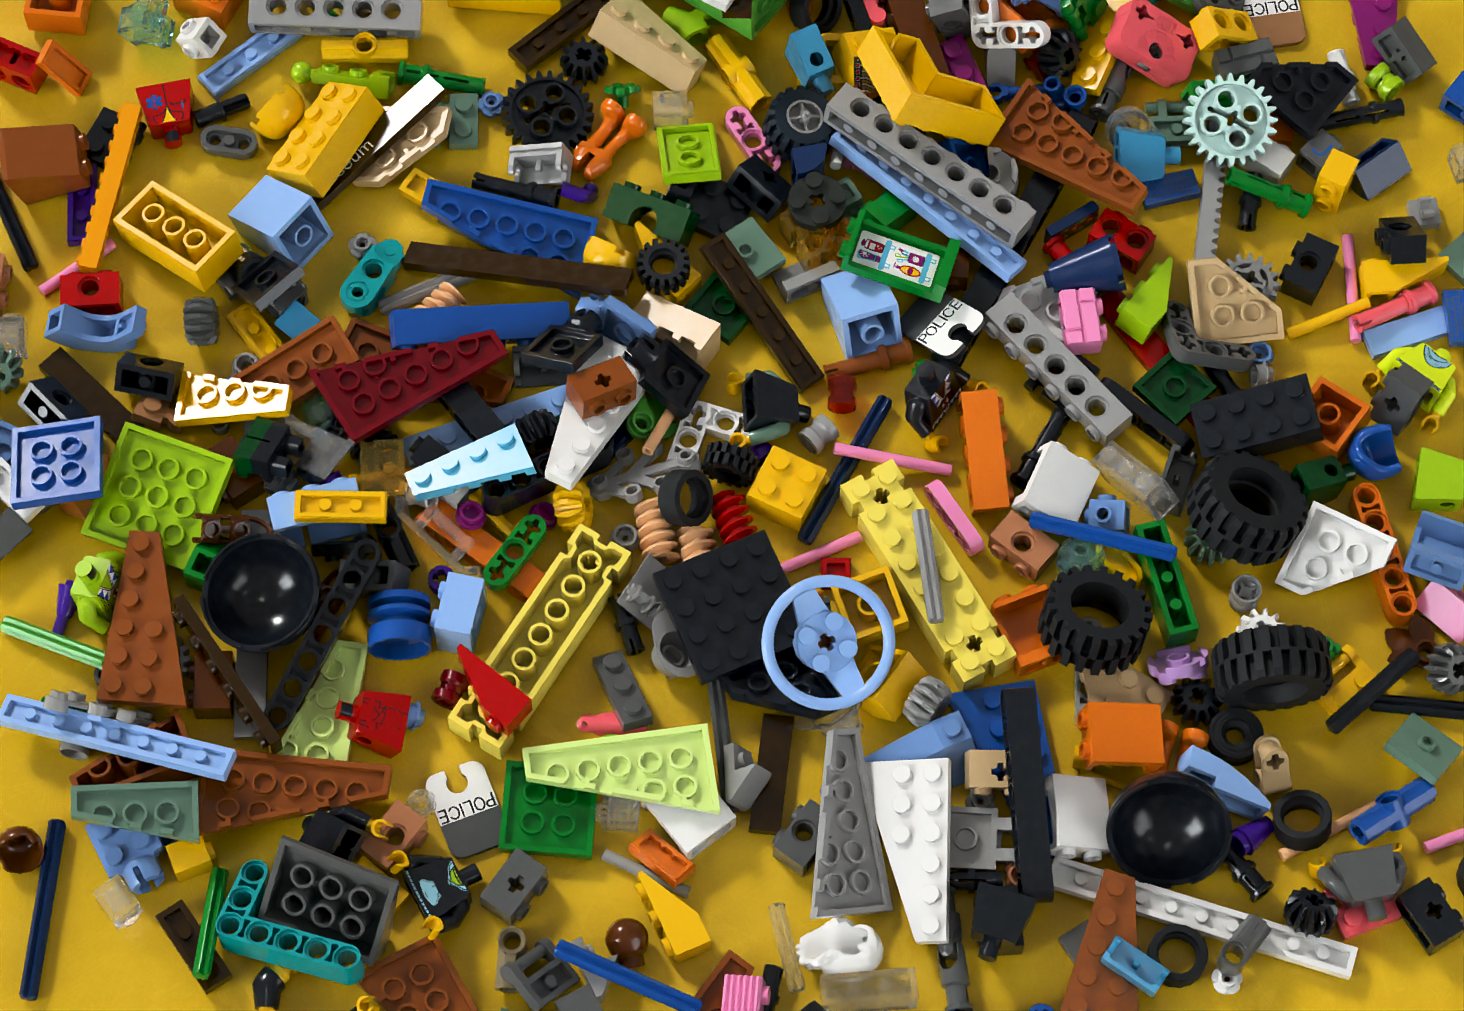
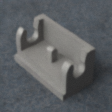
[508,142,574,186]

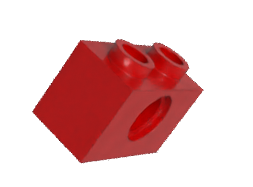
[60,270,123,315]

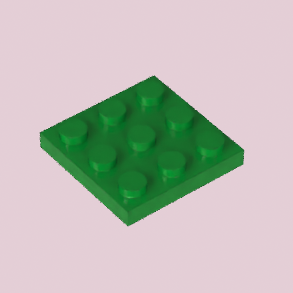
[498,760,597,860]

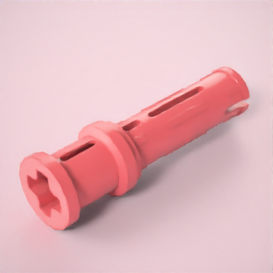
[1352,280,1439,333]

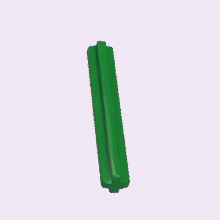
[192,867,229,980]

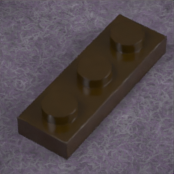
[155,899,233,995]

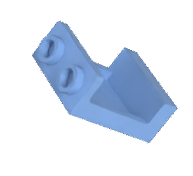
[1402,510,1464,591]

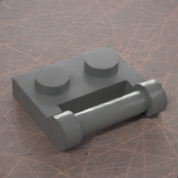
[500,938,581,1011]

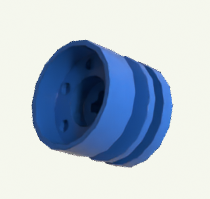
[367,589,432,661]

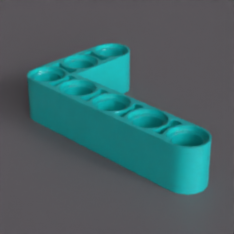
[215,859,365,985]

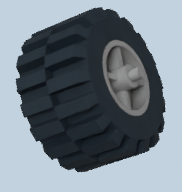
[762,86,837,163]

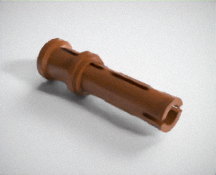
[823,338,914,383]

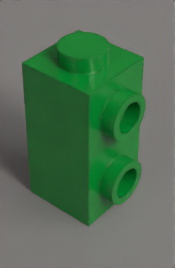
[862,189,918,231]

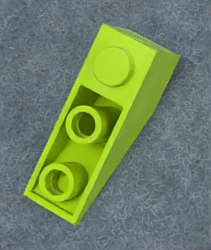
[1114,256,1173,345]

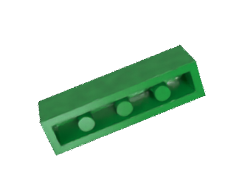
[1133,519,1199,648]

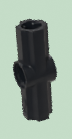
[365,485,420,573]

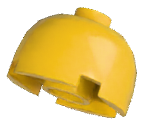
[249,82,305,140]
[583,236,639,275]

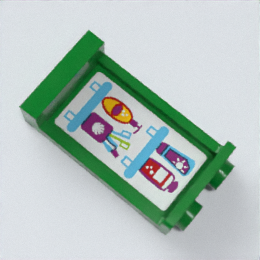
[838,208,961,303]

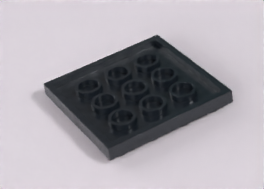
[652,530,798,686]

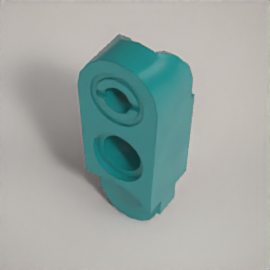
[340,239,404,317]

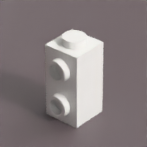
[1230,129,1296,185]

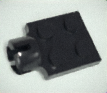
[666,180,751,239]
[231,251,305,312]
[521,308,604,374]
[623,332,710,420]

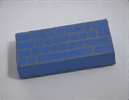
[1142,168,1201,210]
[1441,289,1464,347]

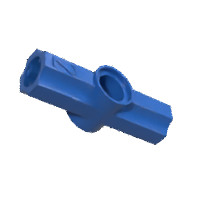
[1348,776,1437,846]

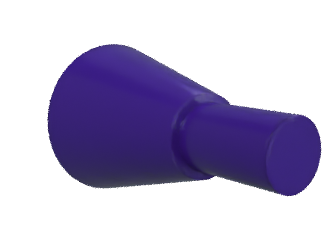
[52,580,77,635]

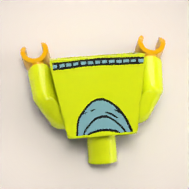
[1362,343,1456,436]

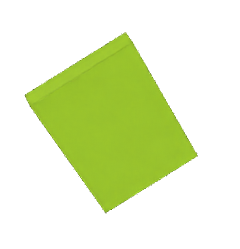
[656,122,722,185]

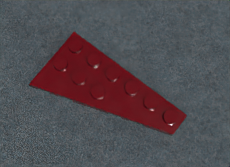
[308,329,509,445]

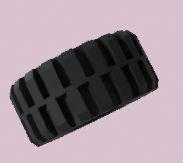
[1186,451,1308,566]
[1211,624,1333,711]

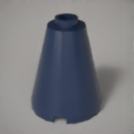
[1043,233,1127,293]

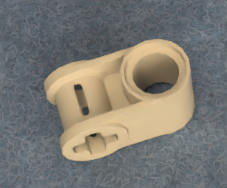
[1253,734,1292,796]

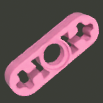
[725,106,781,174]
[923,479,985,557]

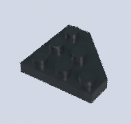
[1244,62,1359,141]
[718,648,841,720]

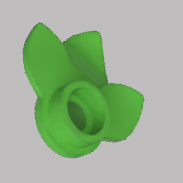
[626,395,679,440]

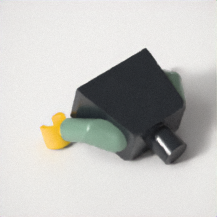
[726,369,811,448]

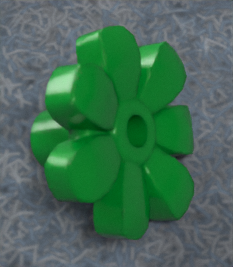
[604,83,641,108]

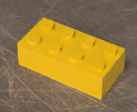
[266,81,385,198]
[113,180,244,292]

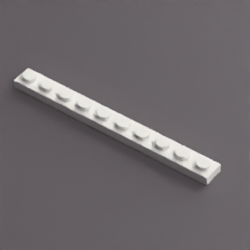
[1052,856,1358,980]

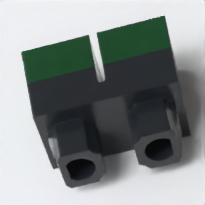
[233,416,305,483]

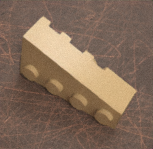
[588,0,707,97]

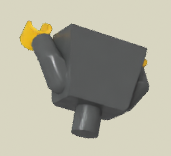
[1308,843,1408,923]

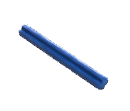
[1029,512,1177,562]
[554,939,703,1011]

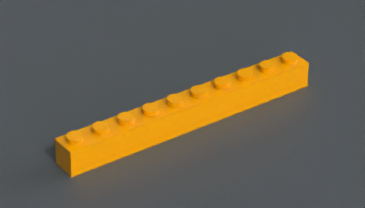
[76,102,143,273]

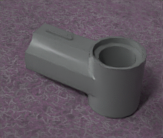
[1216,913,1272,977]

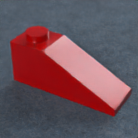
[457,643,532,737]

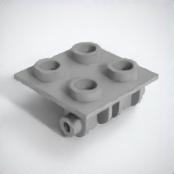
[616,554,666,631]

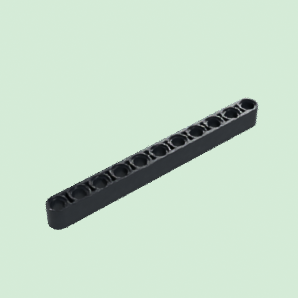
[930,108,1099,368]

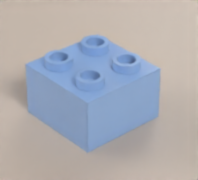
[430,572,487,654]

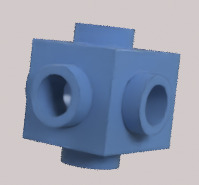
[1084,494,1131,534]

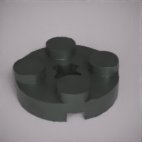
[788,172,846,231]

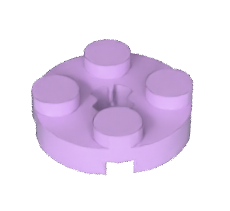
[1147,645,1210,685]

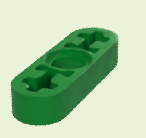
[483,514,547,591]

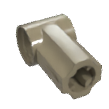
[495,926,528,993]

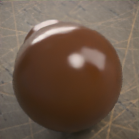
[605,918,648,969]

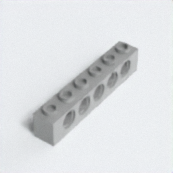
[248,0,424,40]
[984,291,1133,447]

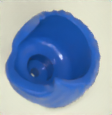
[1347,424,1402,481]

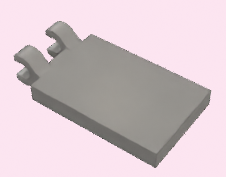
[950,806,1015,872]

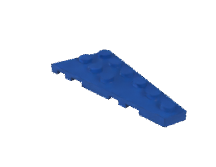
[421,178,598,300]
[948,680,1055,859]

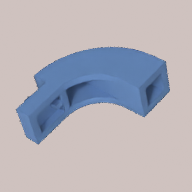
[44,304,147,353]

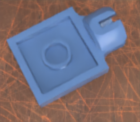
[575,293,657,347]
[85,823,166,895]

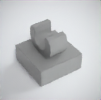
[1406,196,1442,230]

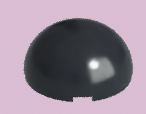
[200,533,322,653]
[1106,770,1232,888]

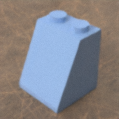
[228,175,334,268]
[820,271,902,360]

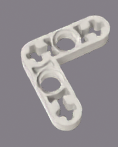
[969,0,1051,49]
[666,401,753,474]

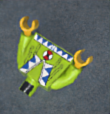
[70,550,125,640]

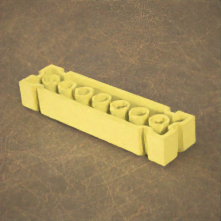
[839,458,1017,692]
[447,523,632,760]

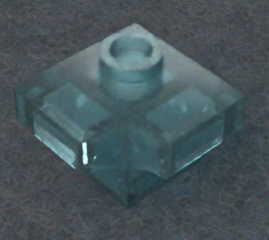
[117,0,175,48]

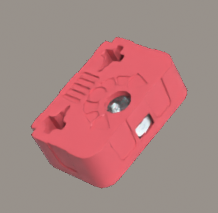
[1105,0,1199,88]

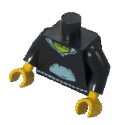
[386,850,483,941]

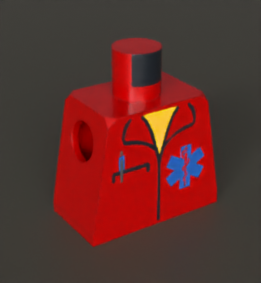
[136,78,194,149]

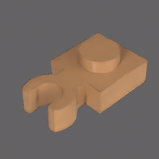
[131,396,183,434]

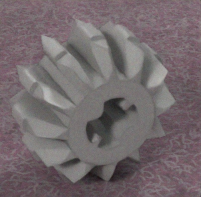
[903,675,952,727]

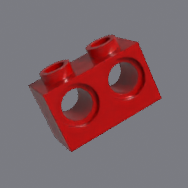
[0,37,48,95]
[1086,207,1156,275]

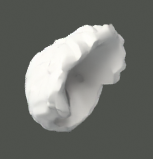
[795,917,884,978]

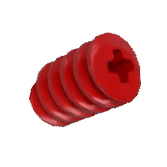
[711,490,758,546]

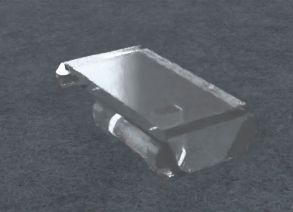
[276,413,355,480]
[395,496,484,579]

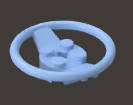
[761,575,895,711]

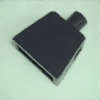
[970,881,1037,962]

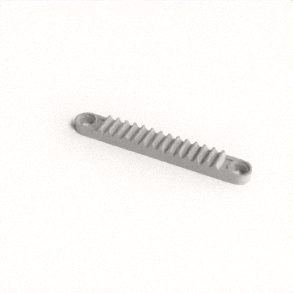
[1188,111,1226,309]

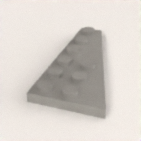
[810,728,893,920]

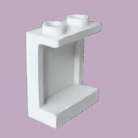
[1011,440,1100,538]
[1044,773,1110,862]
[641,795,736,860]

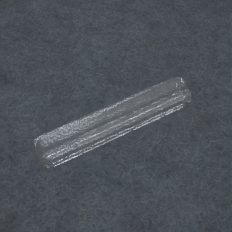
[768,902,806,994]

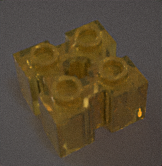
[779,198,851,272]

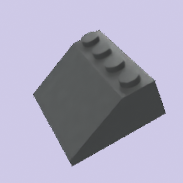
[257,835,400,966]

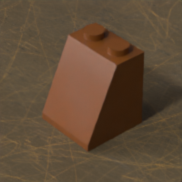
[0,124,93,205]

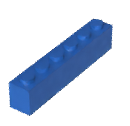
[388,301,570,350]

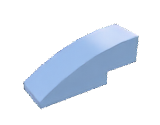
[1177,745,1271,821]

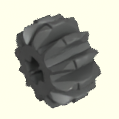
[183,297,220,347]
[1423,642,1464,695]

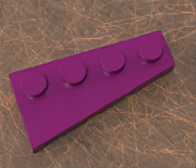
[1348,0,1397,73]

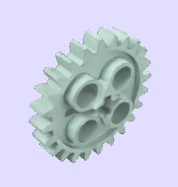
[1182,73,1278,168]

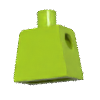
[1410,447,1464,511]

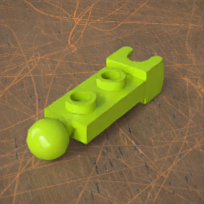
[291,61,396,99]

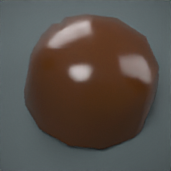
[0,826,44,874]

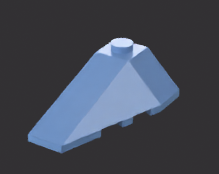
[865,710,976,788]

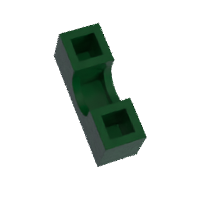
[602,181,700,248]

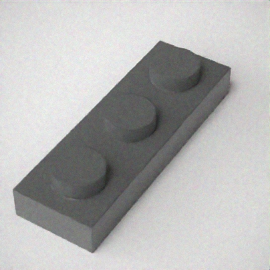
[593,650,653,732]

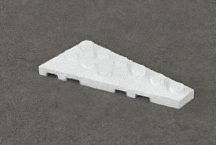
[545,336,646,491]
[865,758,951,945]

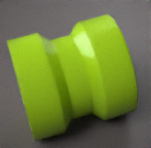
[1364,62,1405,102]

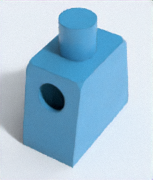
[784,23,835,96]
[1114,126,1181,182]

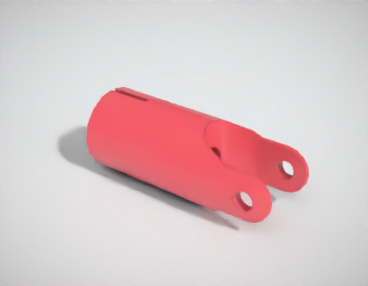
[577,712,648,737]

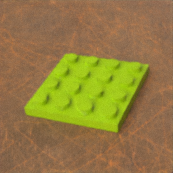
[80,421,235,571]

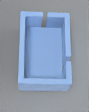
[266,477,368,548]

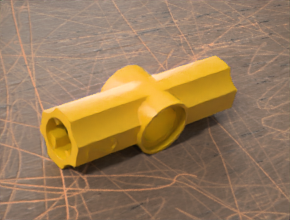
[321,32,409,69]
[705,33,771,112]

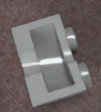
[987,146,1019,212]

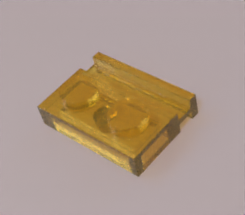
[360,439,406,500]

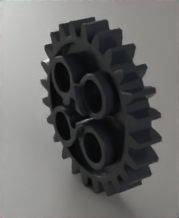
[501,70,594,150]

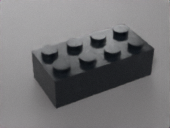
[1189,373,1324,465]

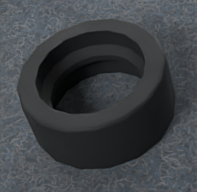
[789,0,843,34]
[658,469,713,527]
[1273,790,1332,851]
[1147,924,1208,988]

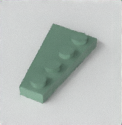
[71,780,200,844]

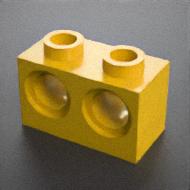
[1190,6,1259,52]
[1312,148,1359,214]

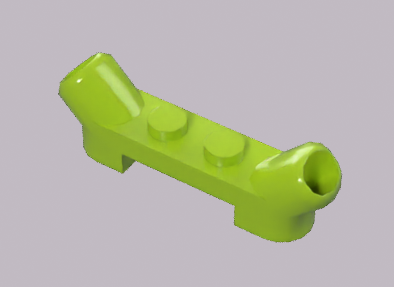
[662,6,722,47]

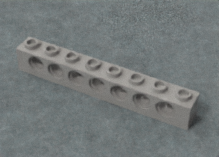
[823,82,1037,249]

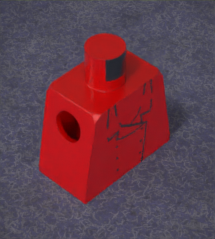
[335,691,412,759]

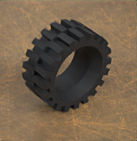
[1038,565,1153,676]

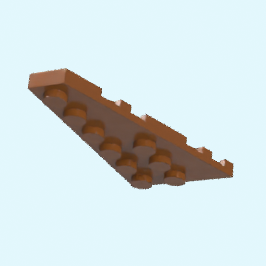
[983,78,1148,216]
[96,530,189,710]
[1060,868,1138,1011]

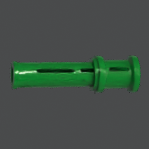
[397,60,486,96]
[1225,166,1314,219]

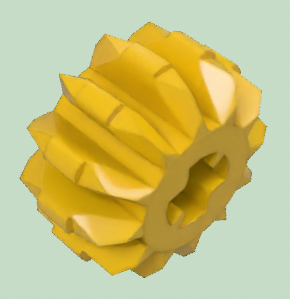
[553,481,595,532]

